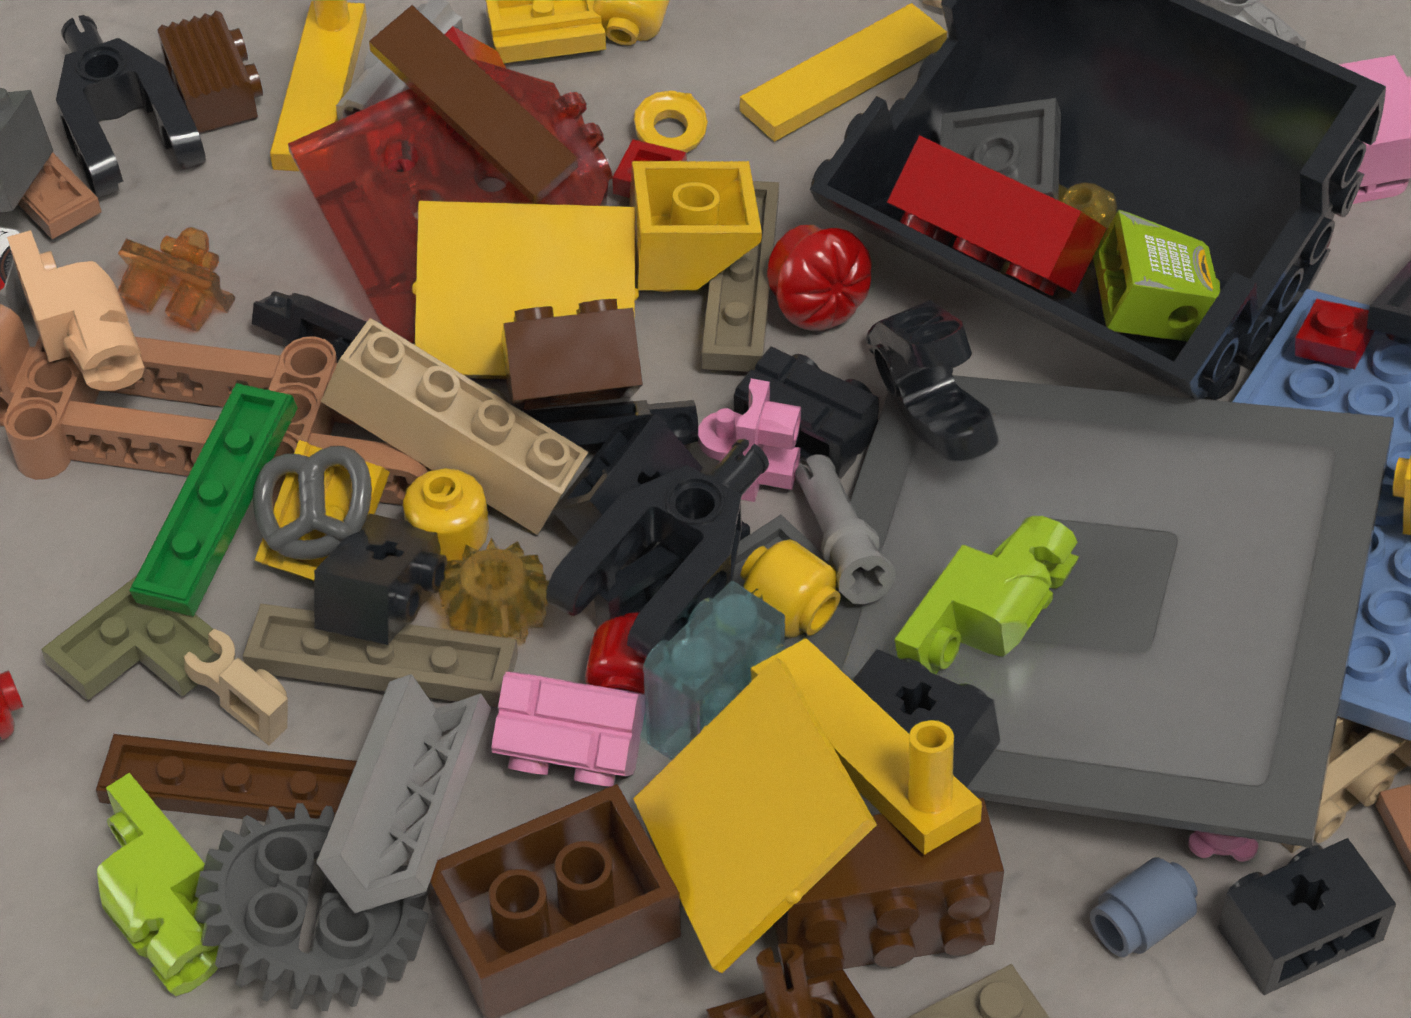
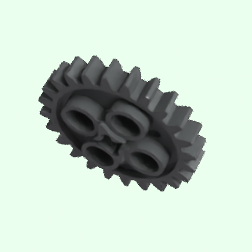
[194,803,429,1011]

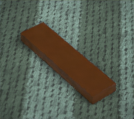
[369,5,578,204]
[96,734,357,822]

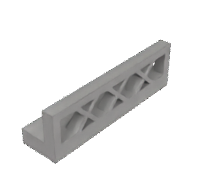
[316,674,491,914]

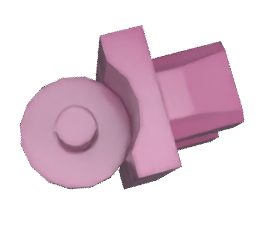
[698,378,801,502]

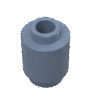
[1090,857,1198,957]

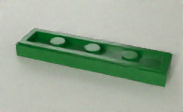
[129,383,298,617]

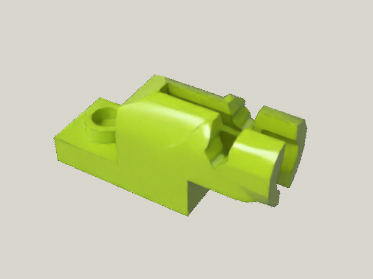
[894,515,1079,674]
[97,773,219,996]

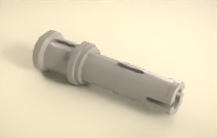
[795,454,895,604]

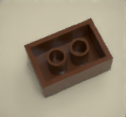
[501,299,643,411]
[427,784,681,1018]
[774,797,1004,978]

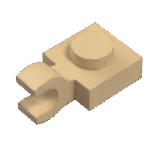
[184,629,288,746]

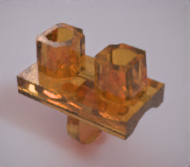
[118,227,236,332]

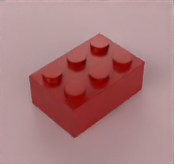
[887,135,1107,296]

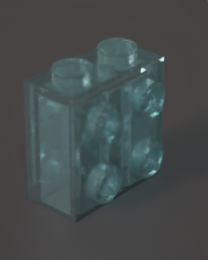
[643,581,786,761]

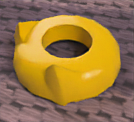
[633,90,708,153]

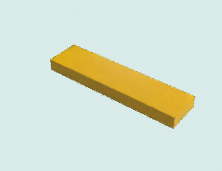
[740,3,947,142]

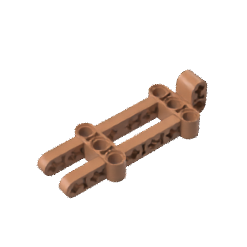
[0,304,433,509]

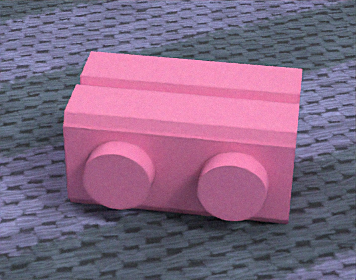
[491,672,647,787]

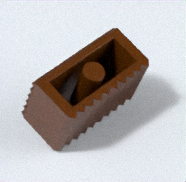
[157,10,263,133]

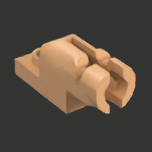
[7,230,144,391]

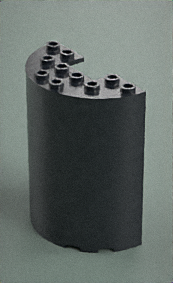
[810,0,1386,401]

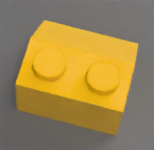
[629,161,762,292]

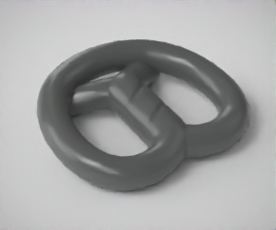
[253,446,372,560]

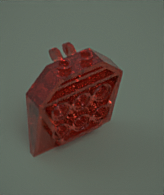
[288,59,613,344]

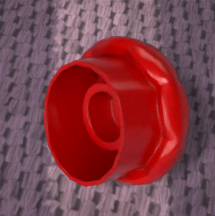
[767,225,872,331]

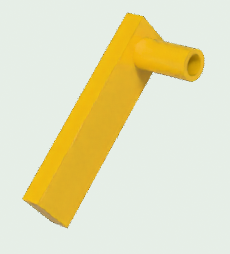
[270,0,367,173]
[751,638,982,855]

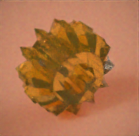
[439,537,549,644]

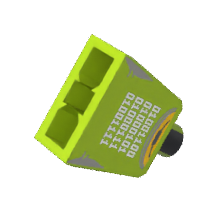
[1093,210,1227,342]

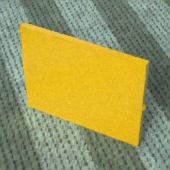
[412,201,639,379]
[633,657,877,973]

